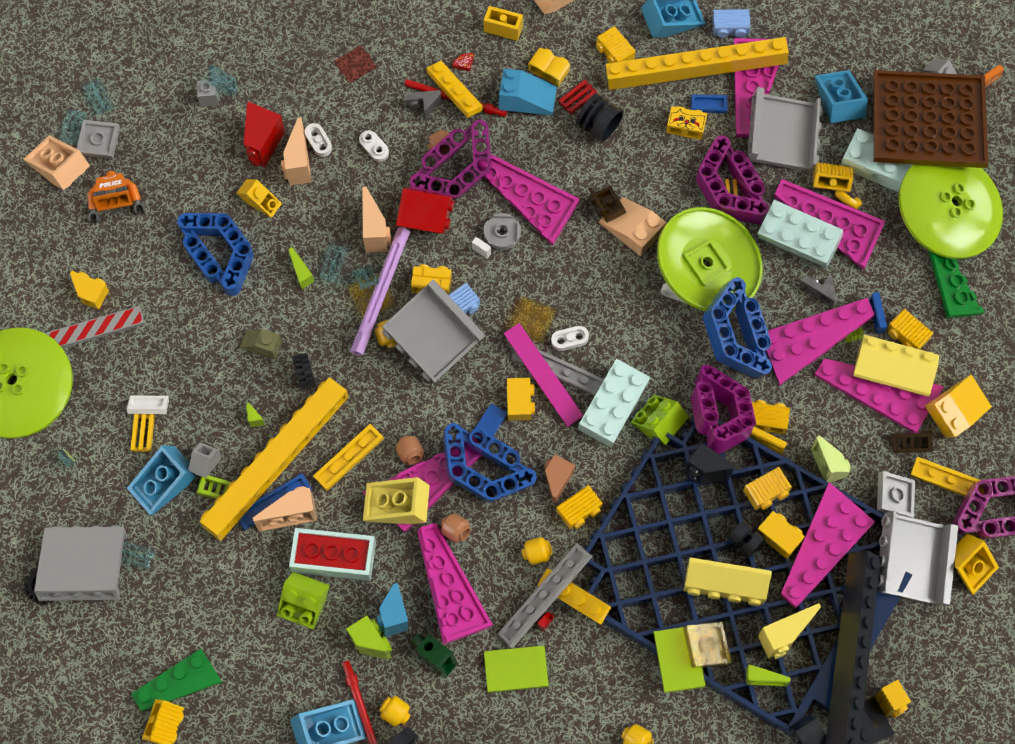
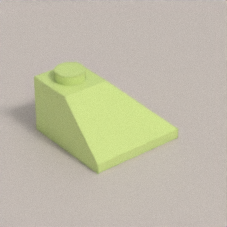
[811,436,851,483]

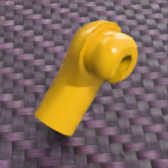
[835,191,862,209]

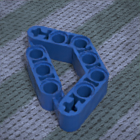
[177,213,254,296]
[703,277,772,378]
[443,423,537,503]

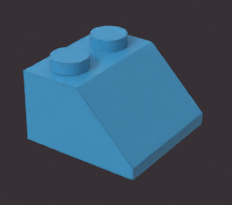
[376,583,408,637]

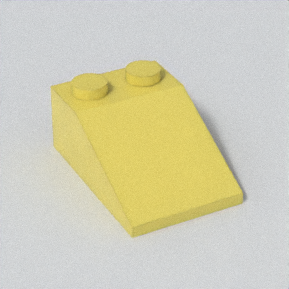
[363,477,430,524]
[758,603,821,659]

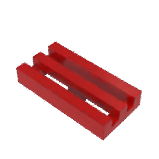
[559,79,597,115]

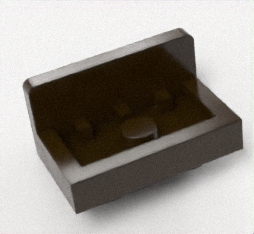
[588,185,626,223]

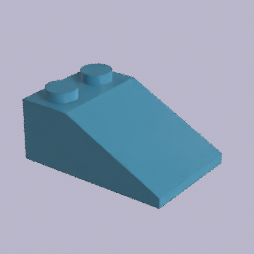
[641,0,706,38]
[499,69,557,115]
[815,70,868,123]
[127,445,196,515]
[290,699,366,744]

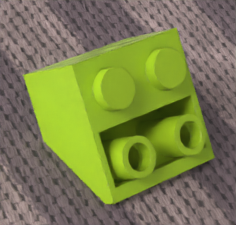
[630,395,689,445]
[277,572,330,630]
[346,616,392,659]

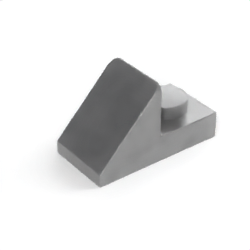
[404,90,441,119]
[800,275,837,307]

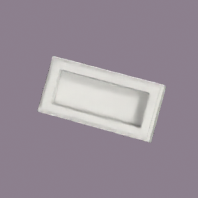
[127,395,169,414]

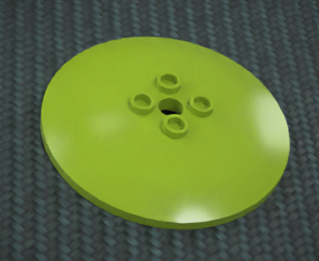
[899,164,1003,259]
[657,207,763,311]
[0,328,73,439]

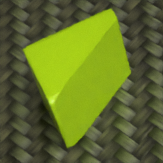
[246,403,265,427]

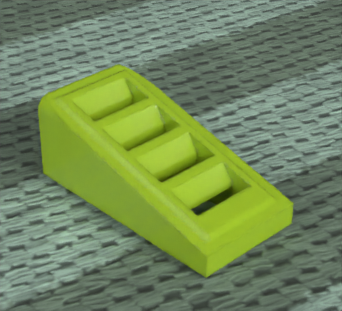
[288,247,314,289]
[196,475,231,499]
[746,665,790,687]

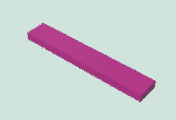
[503,323,583,427]

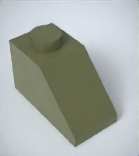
[240,329,282,359]

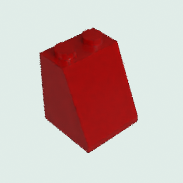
[244,101,285,167]
[396,187,455,234]

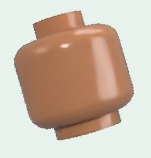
[427,129,450,155]
[396,436,424,465]
[441,513,471,543]

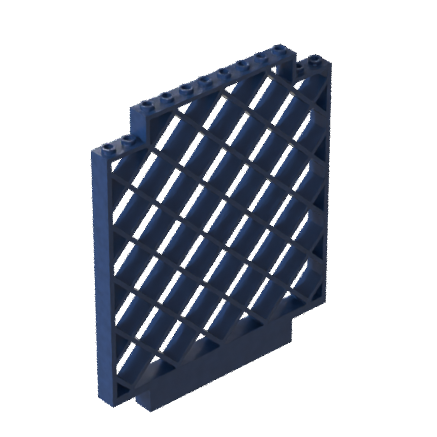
[583,417,912,736]

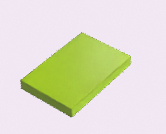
[653,626,705,693]
[484,646,549,693]

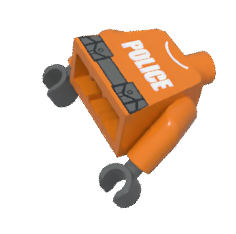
[87,171,146,223]

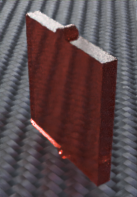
[334,45,377,83]

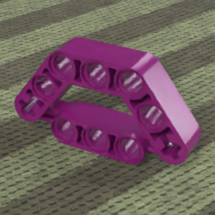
[410,120,492,199]
[696,136,769,224]
[690,365,756,454]
[952,476,1015,539]

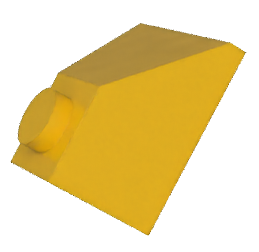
[955,534,999,595]

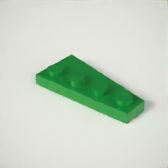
[928,250,985,319]
[131,649,223,712]

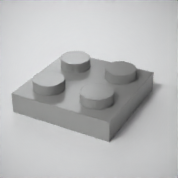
[76,120,120,159]
[877,471,915,518]

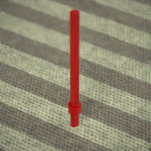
[404,79,508,118]
[342,661,378,744]

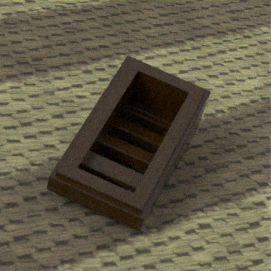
[892,431,933,453]

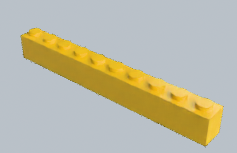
[606,37,789,90]
[200,377,348,541]

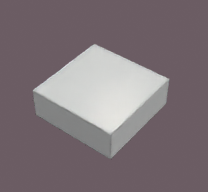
[472,238,491,259]

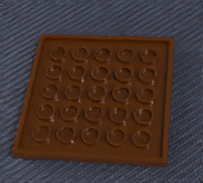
[873,70,989,168]

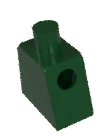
[412,634,458,678]

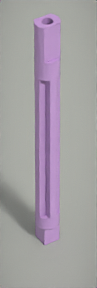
[350,227,410,356]

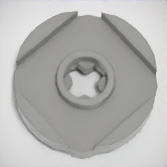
[484,213,521,250]

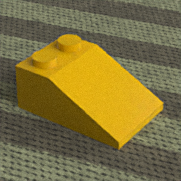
[925,374,992,438]

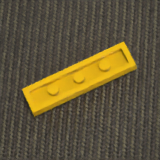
[426,61,483,118]
[313,424,384,491]
[910,457,984,497]
[537,568,611,624]

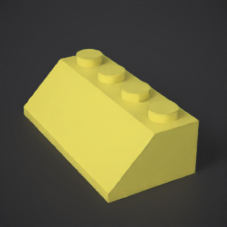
[853,335,939,397]
[683,558,772,606]

